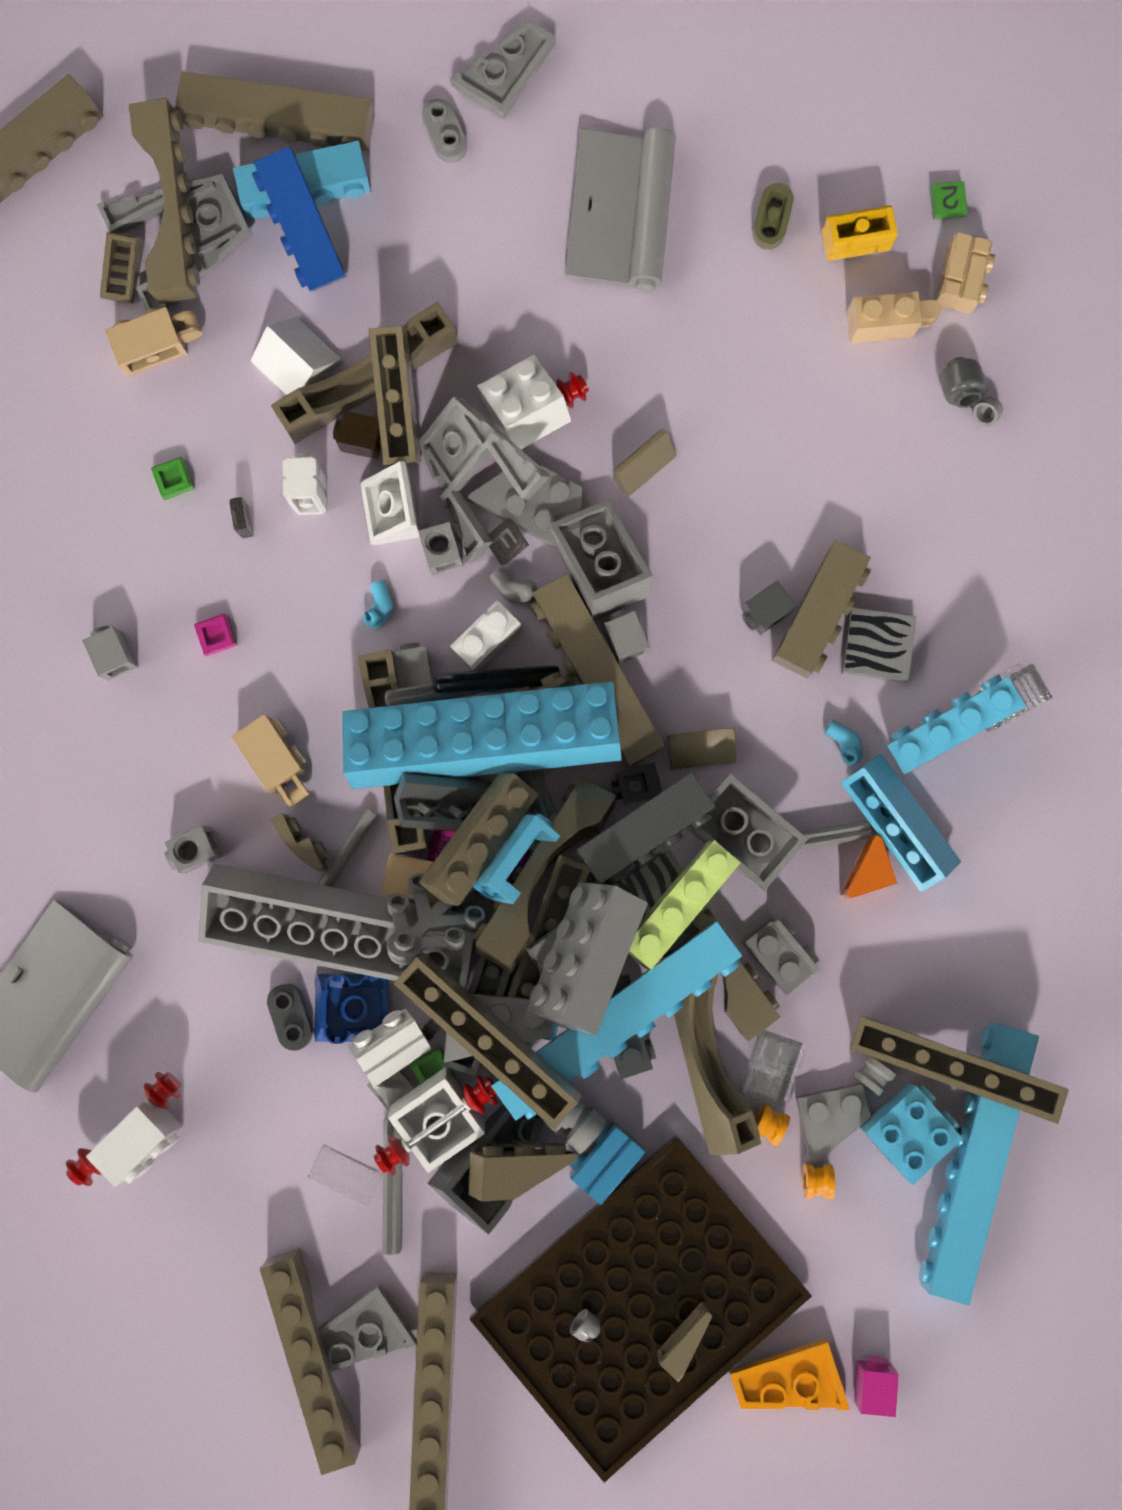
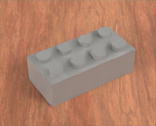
[527,882,648,1036]

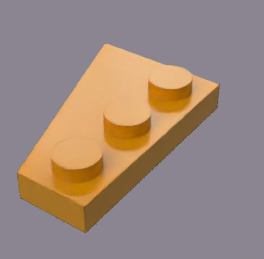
[729,1338,850,1410]

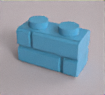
[569,1121,646,1205]

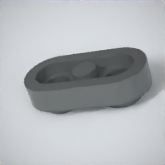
[267,984,313,1051]

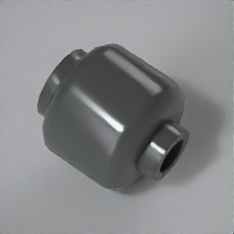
[939,357,987,408]

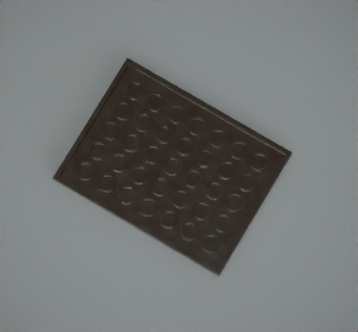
[469,1135,812,1483]

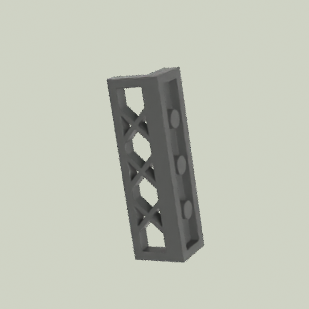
[394,773,531,831]

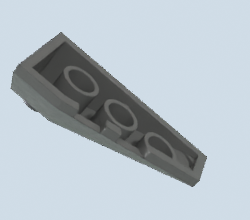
[427,1104,544,1235]

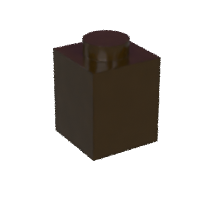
[333,411,381,460]

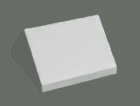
[251,316,342,395]
[360,461,420,545]

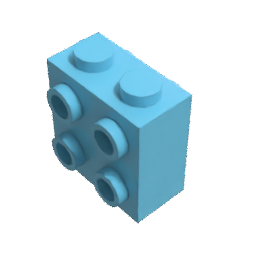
[859,1082,963,1185]

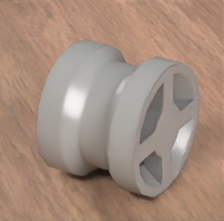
[853,1056,897,1097]

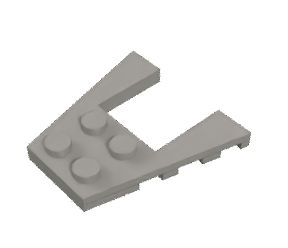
[96,174,252,311]
[419,397,550,563]

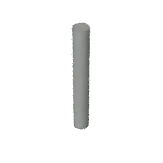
[318,808,377,887]

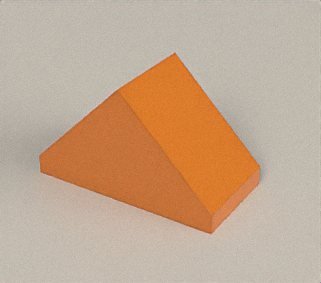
[840,835,898,898]

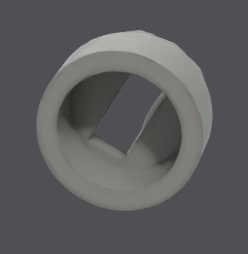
[973,397,1003,426]
[570,1309,600,1342]

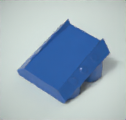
[313,974,389,1044]

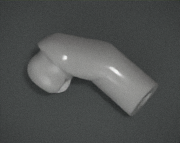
[489,568,538,602]

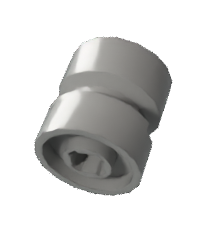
[543,1097,608,1154]

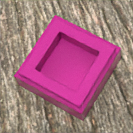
[194,613,237,657]

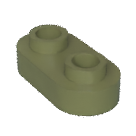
[753,183,794,249]

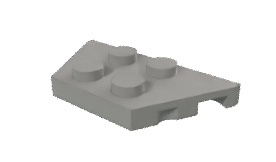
[468,461,582,551]

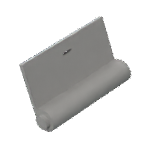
[565,128,676,292]
[0,900,133,1093]

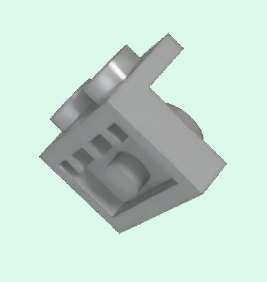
[743,917,821,995]

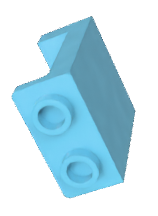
[472,813,560,904]

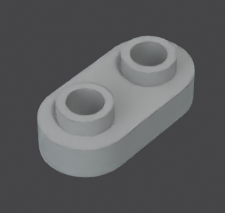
[422,99,467,163]

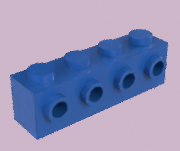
[252,146,347,292]

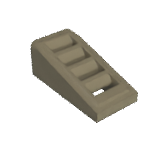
[100,232,144,304]
[657,1301,712,1382]

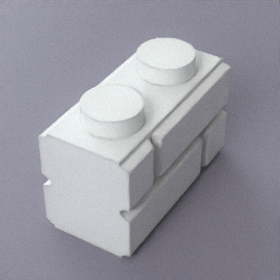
[282,453,327,515]
[450,600,521,671]
[348,1008,432,1087]

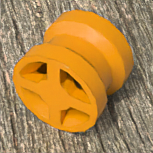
[755,1103,790,1146]
[802,1163,835,1199]

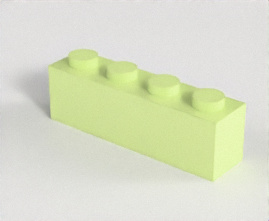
[628,840,740,970]

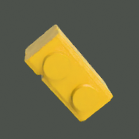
[821,205,898,261]

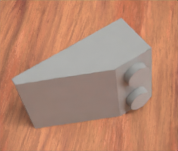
[550,499,653,620]
[686,773,808,891]

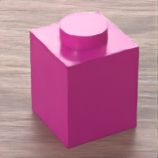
[854,1356,899,1417]

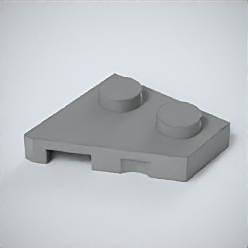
[795,1083,871,1163]

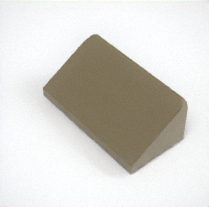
[613,429,676,496]
[667,728,737,770]

